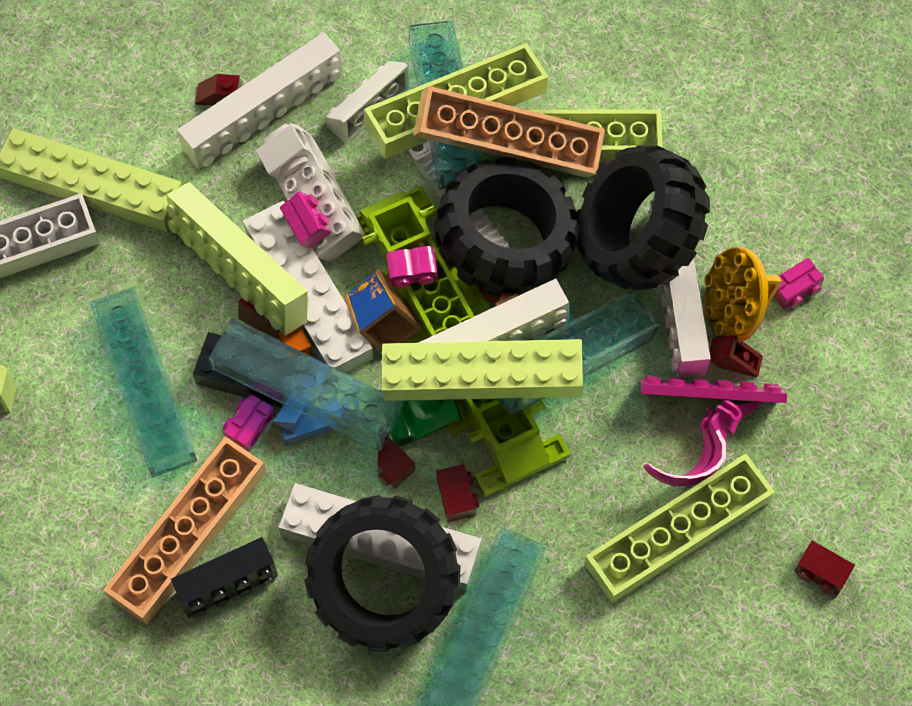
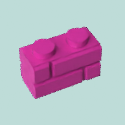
[280,192,331,248]
[773,258,824,310]
[223,394,275,452]

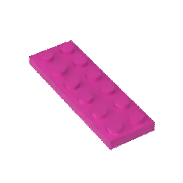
[639,375,787,403]

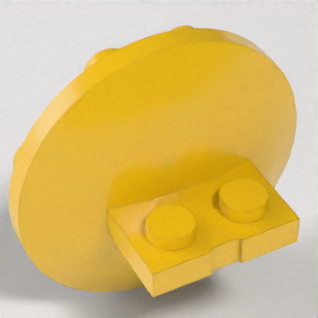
[704,247,782,341]

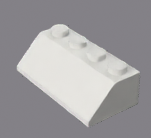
[326,61,409,144]

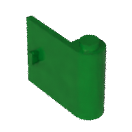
[378,386,462,446]

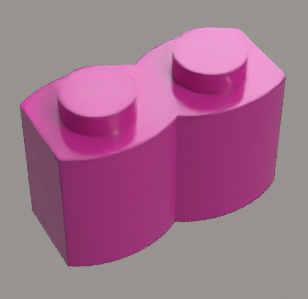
[387,246,438,288]

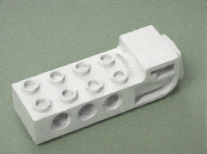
[256,123,366,262]

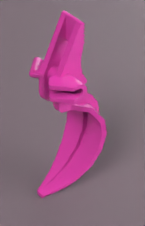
[643,399,761,486]

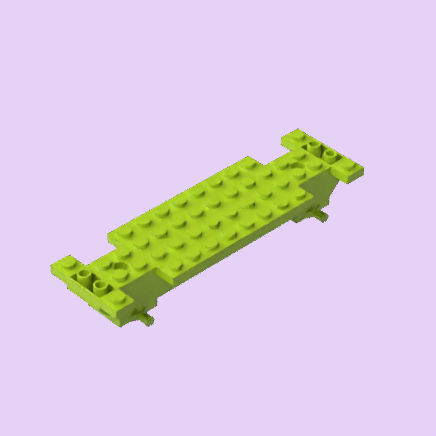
[355,186,571,498]

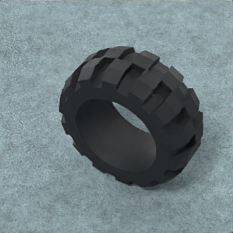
[576,145,710,291]
[434,157,579,297]
[304,495,461,652]

